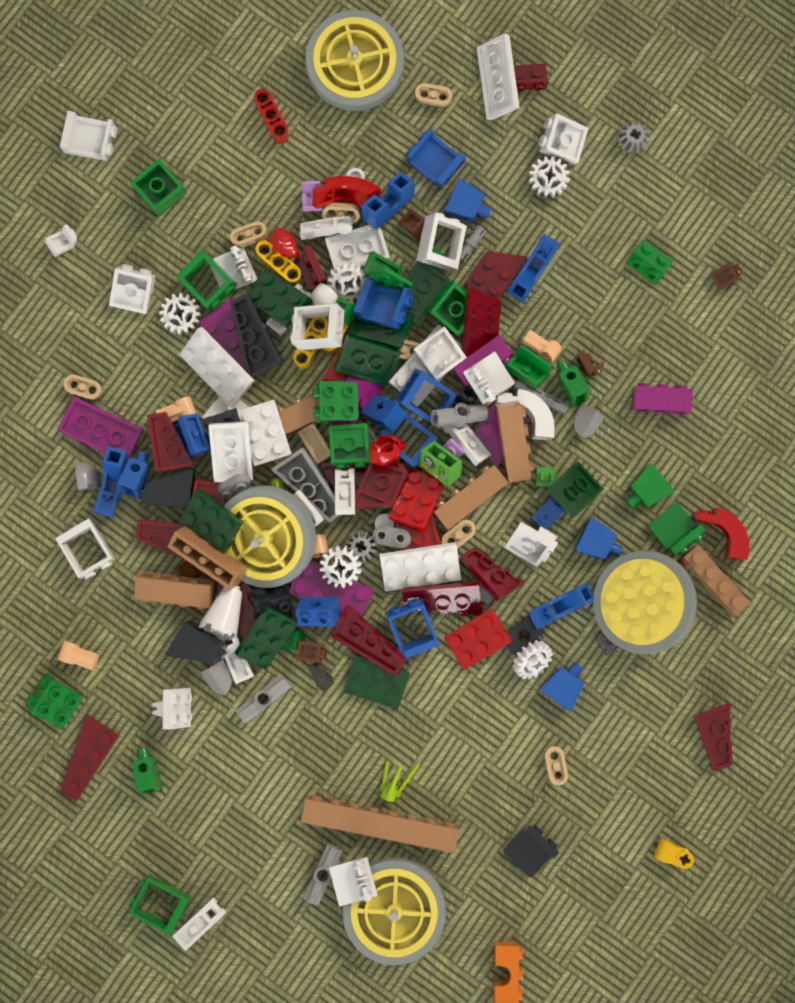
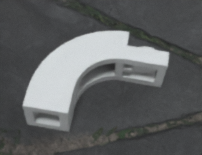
[496,389,554,441]

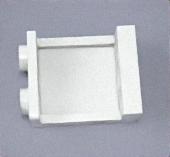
[60,111,117,161]

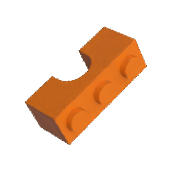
[493,941,523,1003]

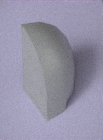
[574,403,605,438]
[75,462,101,491]
[200,660,232,695]

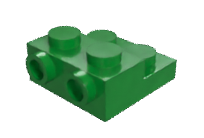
[329,423,370,469]

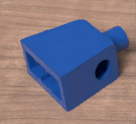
[444,178,492,223]
[118,451,150,499]
[573,517,623,560]
[539,662,584,712]

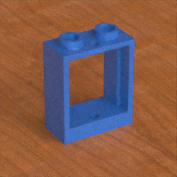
[395,368,457,425]
[378,413,438,469]
[385,598,440,658]

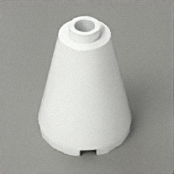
[199,586,242,640]

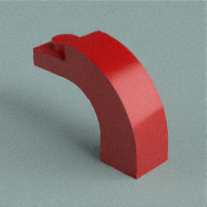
[312,176,381,209]
[692,508,749,561]

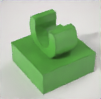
[535,467,556,488]

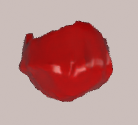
[267,227,300,259]
[369,435,406,466]

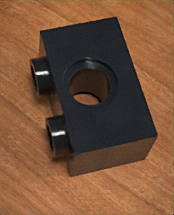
[506,614,545,656]

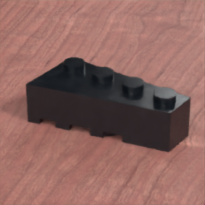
[230,293,284,378]

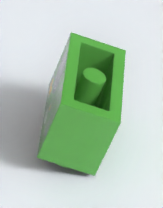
[419,441,463,487]

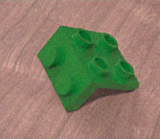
[362,251,413,290]
[312,381,359,423]
[648,503,705,556]
[25,673,82,728]

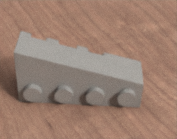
[271,448,343,523]

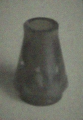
[308,663,335,692]

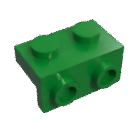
[626,239,673,284]
[505,345,552,390]

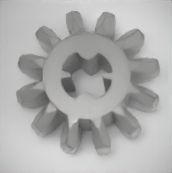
[618,120,650,154]
[345,531,377,564]

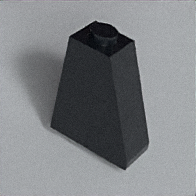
[140,469,196,509]
[165,620,228,664]

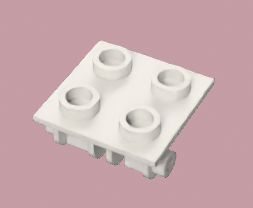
[210,246,257,290]
[463,351,515,405]
[329,857,378,907]

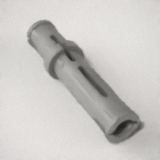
[514,379,570,415]

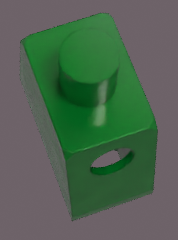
[556,360,590,409]
[626,463,675,509]
[132,747,163,794]

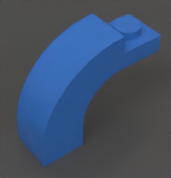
[507,233,560,302]
[93,446,127,518]
[528,583,594,630]

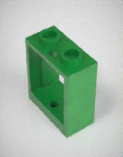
[176,249,237,311]
[129,875,192,936]

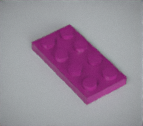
[57,397,144,461]
[289,561,374,616]

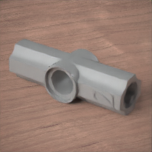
[430,403,488,428]
[236,674,292,724]
[303,843,343,906]

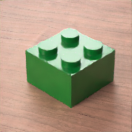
[130,159,187,217]
[425,281,466,336]

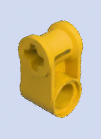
[654,839,694,869]

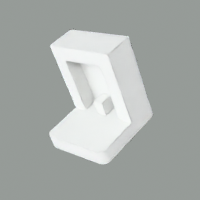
[44,224,77,257]

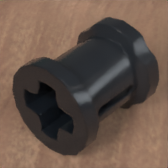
[453,387,476,407]

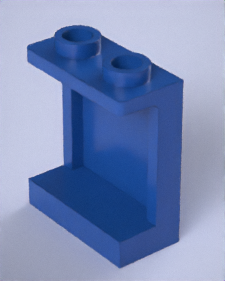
[406,129,466,190]
[353,278,413,330]
[174,413,210,459]

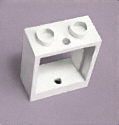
[416,212,467,271]
[290,303,344,350]
[55,519,115,580]

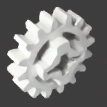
[529,156,570,198]
[327,261,368,302]
[159,293,202,335]
[320,545,362,588]
[512,640,553,679]

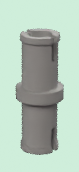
[460,225,487,263]

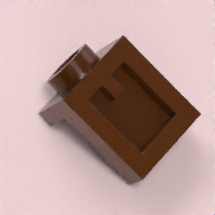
[398,209,425,242]
[710,262,743,290]
[575,350,605,377]
[177,560,208,578]
[296,641,327,663]

